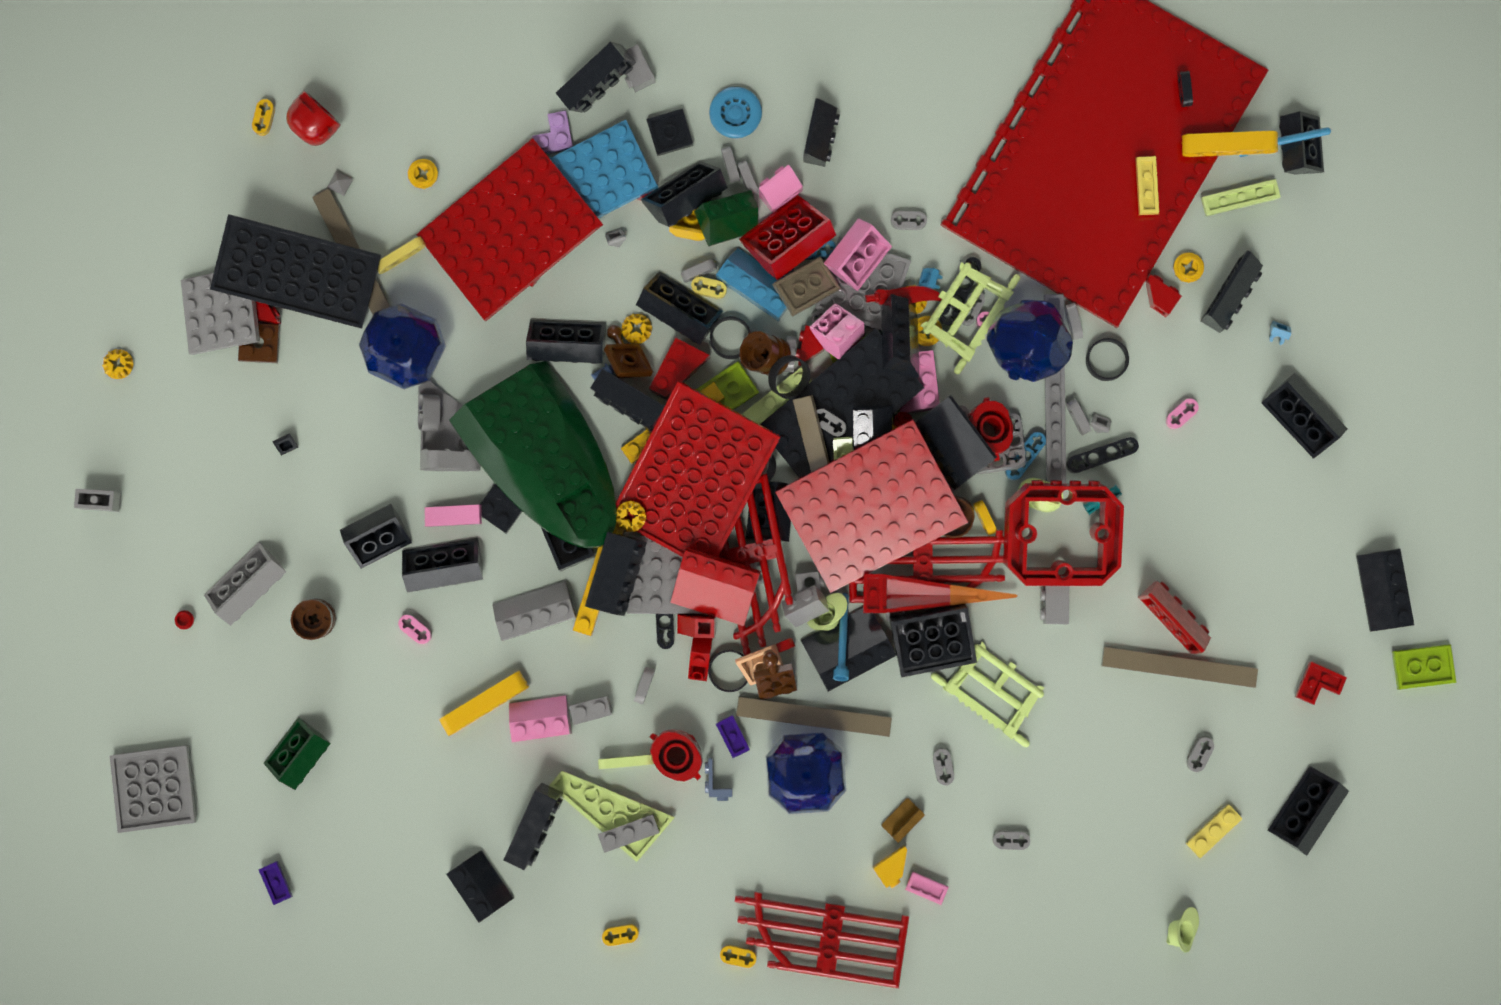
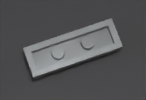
[598,814,660,853]

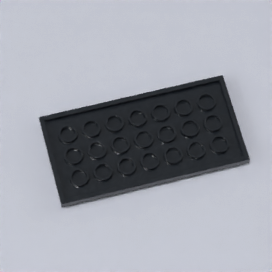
[210,214,381,329]
[760,328,925,478]

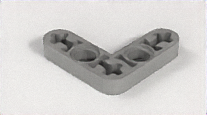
[977,413,1027,474]

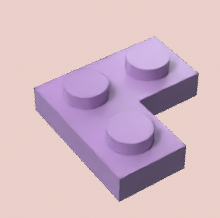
[532,111,573,154]

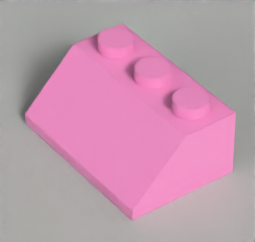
[824,218,892,291]
[900,350,940,413]
[509,695,572,742]

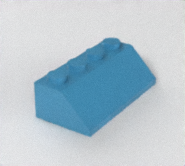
[716,248,787,322]

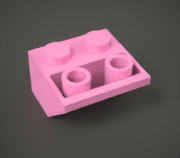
[759,165,803,213]
[810,303,865,360]

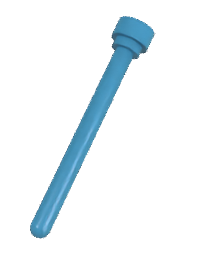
[1239,127,1331,157]
[833,592,849,681]

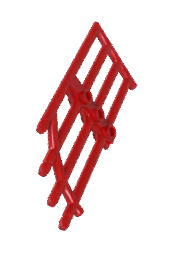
[719,474,793,656]
[849,530,1005,603]
[734,892,910,989]

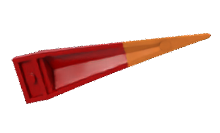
[863,574,1018,613]

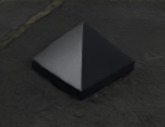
[272,433,299,456]

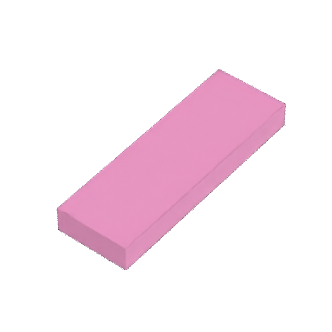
[425,505,482,527]

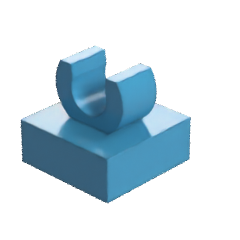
[918,268,943,289]
[1269,321,1292,345]

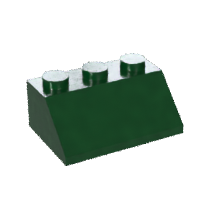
[694,190,758,247]
[263,717,331,790]

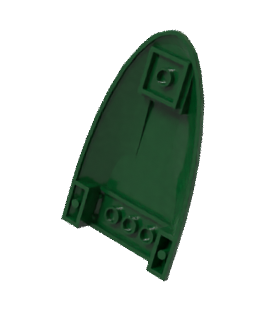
[449,361,616,548]

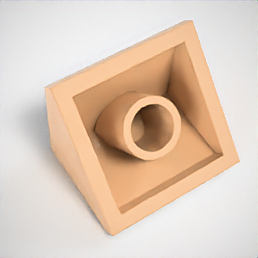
[735,644,784,686]

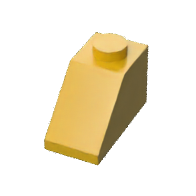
[872,845,907,888]

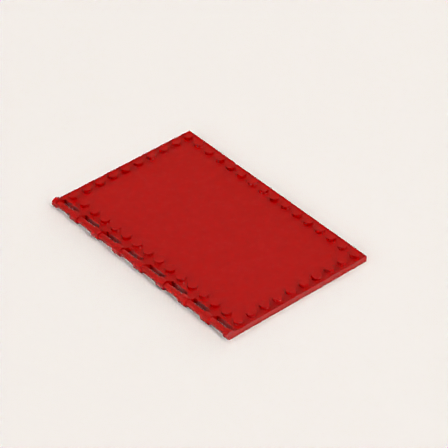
[940,0,1269,328]

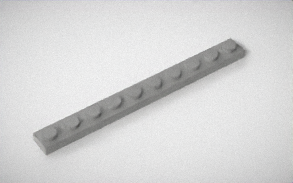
[1044,294,1066,484]

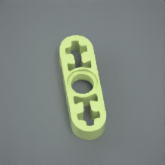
[598,754,654,769]

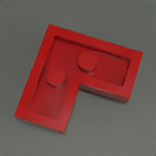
[1295,662,1347,705]

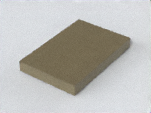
[772,256,841,317]

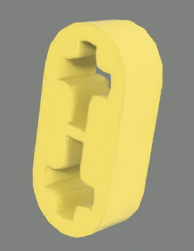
[691,277,727,299]

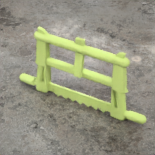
[921,262,1020,374]
[931,642,1044,747]

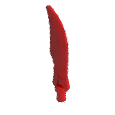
[865,286,942,305]

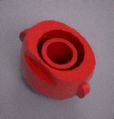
[286,91,341,146]
[967,397,1013,461]
[649,729,703,782]

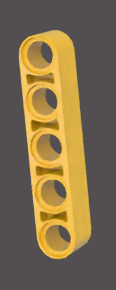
[1182,131,1278,157]
[439,670,529,736]

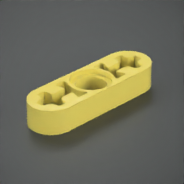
[377,237,426,274]

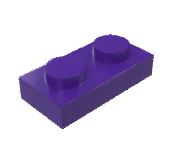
[716,715,750,758]
[258,861,293,905]

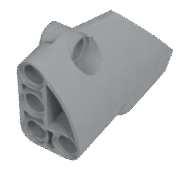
[418,379,481,471]

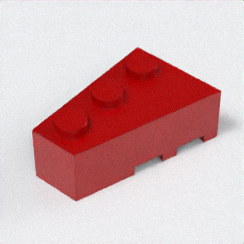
[649,338,710,400]

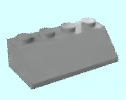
[204,542,286,626]
[492,581,577,641]

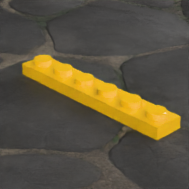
[621,382,725,464]
[573,523,625,636]

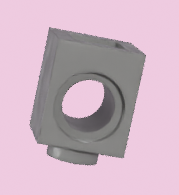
[795,572,824,593]

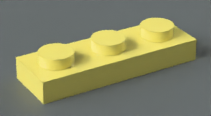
[1136,156,1159,215]
[1185,804,1242,858]

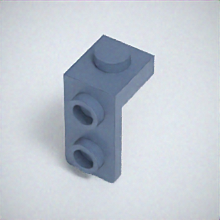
[705,758,733,801]

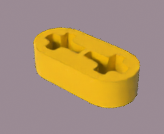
[252,99,275,136]
[973,499,997,536]
[602,924,639,946]
[720,945,756,968]

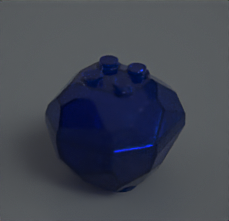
[987,300,1073,382]
[359,303,446,390]
[765,732,846,814]

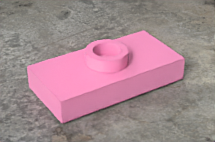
[905,871,949,905]

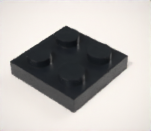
[646,108,693,156]
[480,484,522,534]

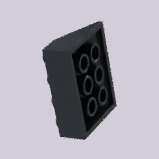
[916,395,997,490]
[889,604,977,678]
[801,608,897,692]

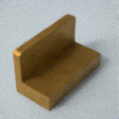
[881,798,925,843]

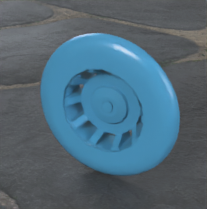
[709,87,762,138]

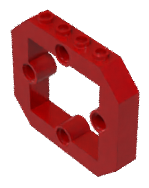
[1003,480,1124,586]

